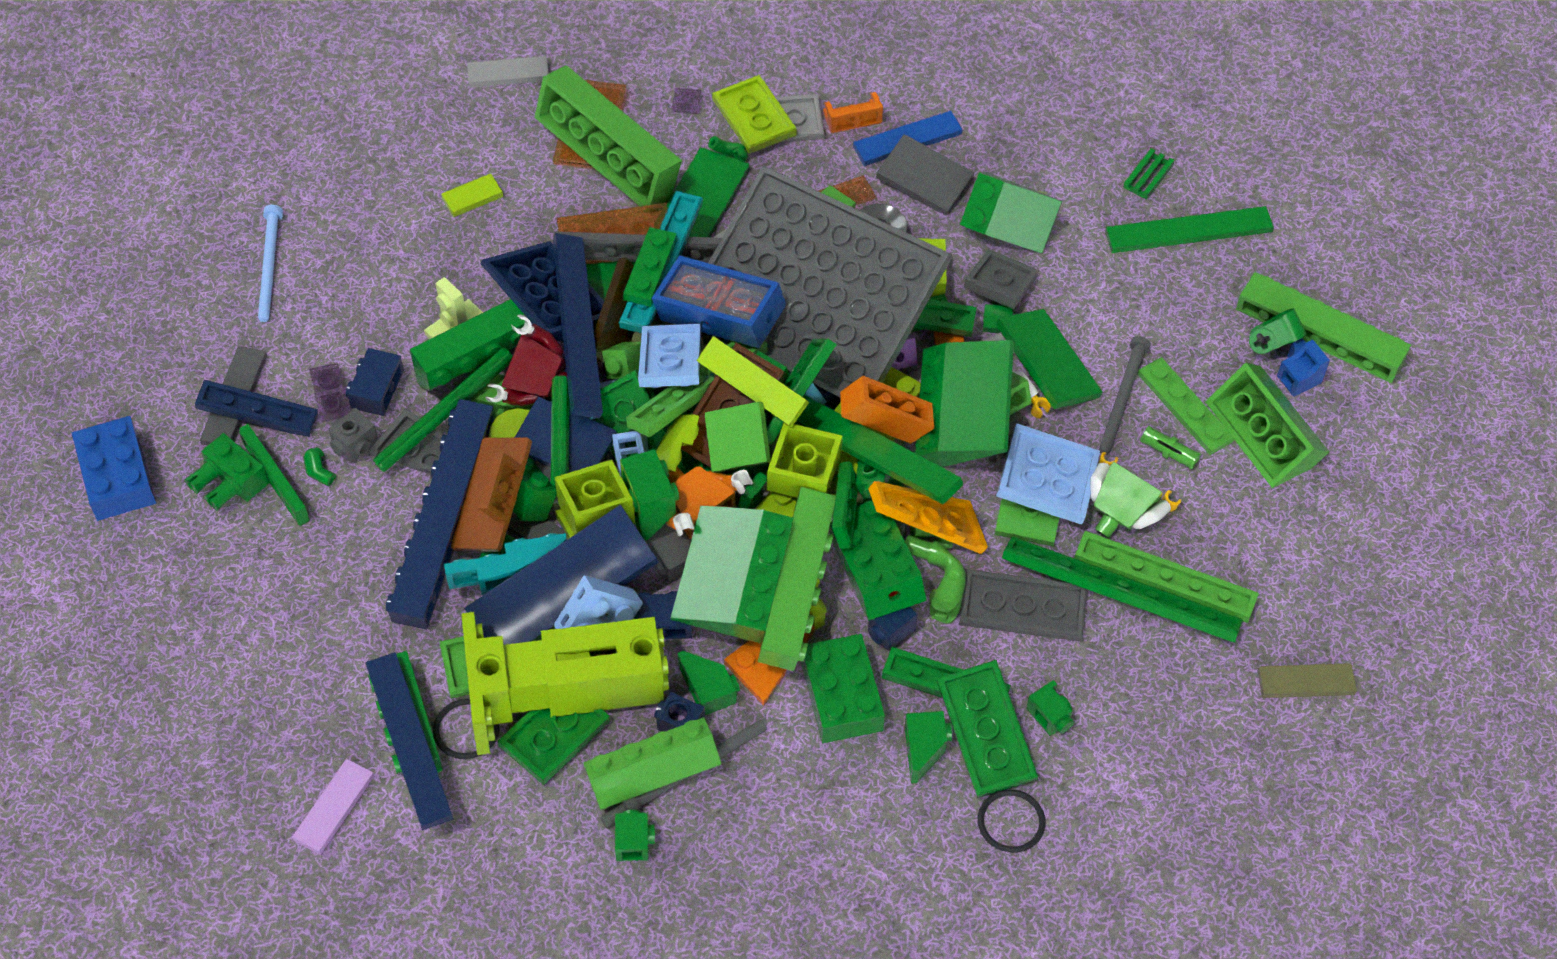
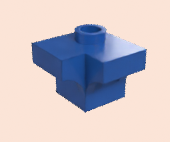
[1277,338,1330,397]

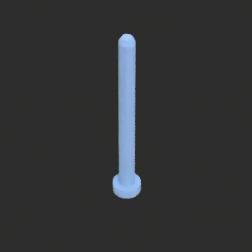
[258,205,283,322]

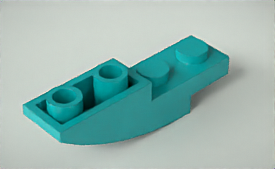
[444,533,567,595]

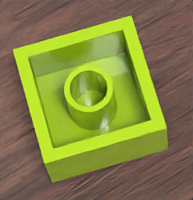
[767,422,843,498]
[555,460,636,535]

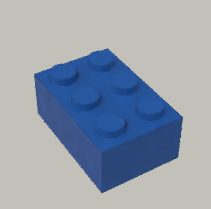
[71,416,157,521]

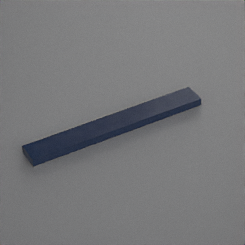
[553,233,603,419]

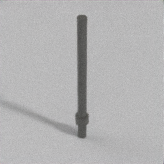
[600,719,767,828]

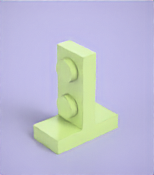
[424,277,483,339]

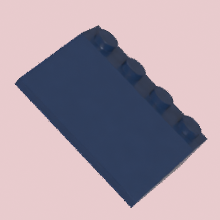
[480,241,604,342]

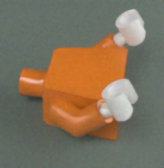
[666,467,753,540]

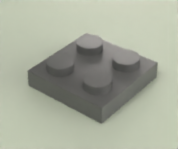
[963,249,1039,309]

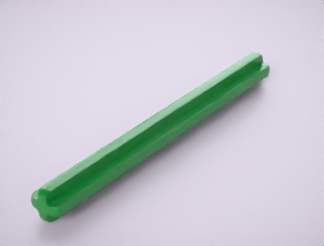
[373,348,513,472]

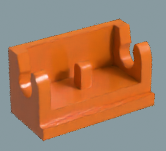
[823,92,883,133]

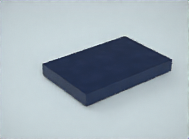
[514,397,618,473]

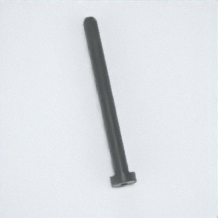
[1099,336,1151,455]

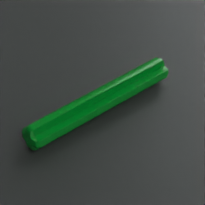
[550,375,569,488]

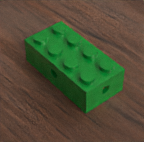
[829,501,927,621]

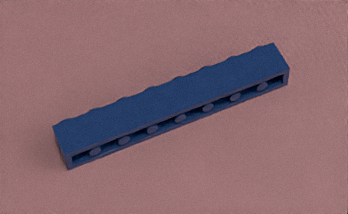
[386,399,496,630]

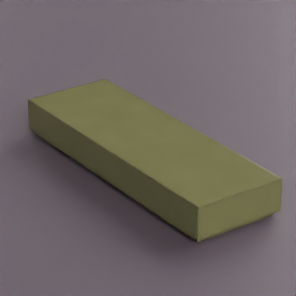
[1257,663,1357,698]

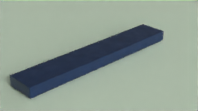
[365,652,454,831]

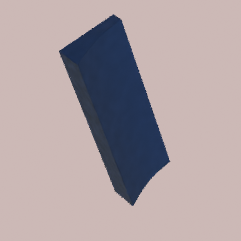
[464,505,659,645]

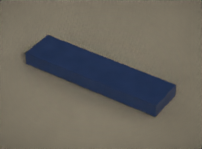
[195,379,318,437]

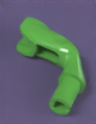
[905,535,966,624]

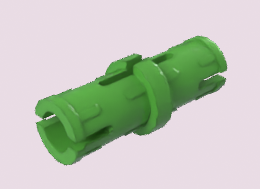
[1140,426,1201,470]

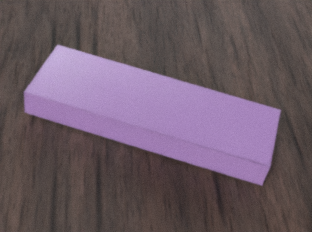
[292,759,374,855]

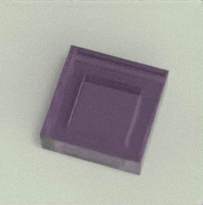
[672,88,702,114]

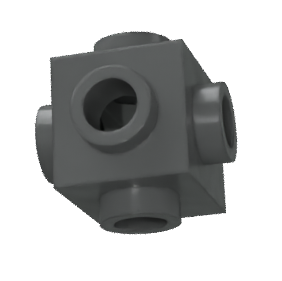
[328,408,378,462]

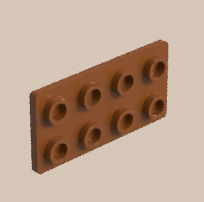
[451,437,532,552]

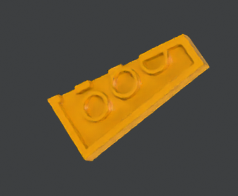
[868,481,988,554]

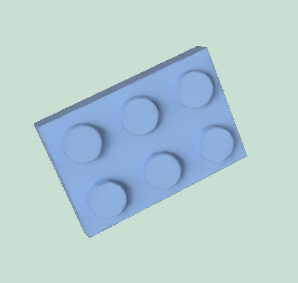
[638,324,701,388]

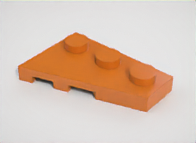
[724,625,815,706]

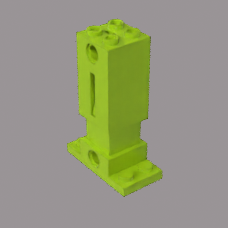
[461,612,669,755]

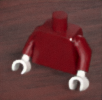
[485,314,567,407]

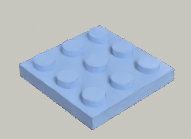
[996,423,1100,525]

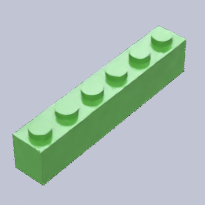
[1236,272,1411,383]
[757,487,836,671]

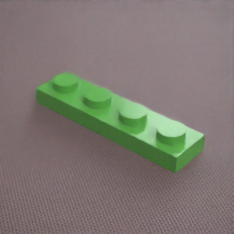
[1138,357,1234,455]

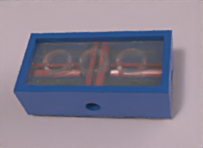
[652,255,786,348]

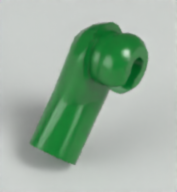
[708,136,748,162]
[303,447,336,487]

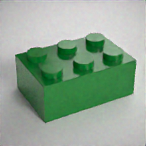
[800,633,885,744]

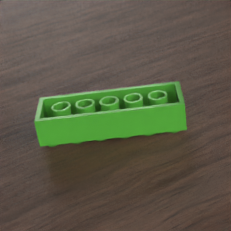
[534,65,682,213]

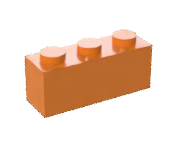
[840,376,934,444]

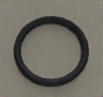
[433,698,500,759]
[977,789,1046,853]

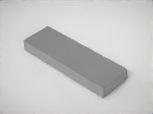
[467,56,548,88]

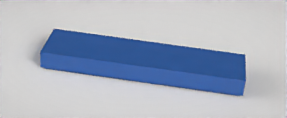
[853,111,963,166]

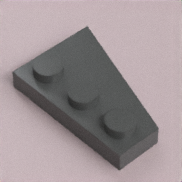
[368,408,443,474]

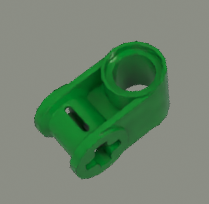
[1249,308,1307,354]

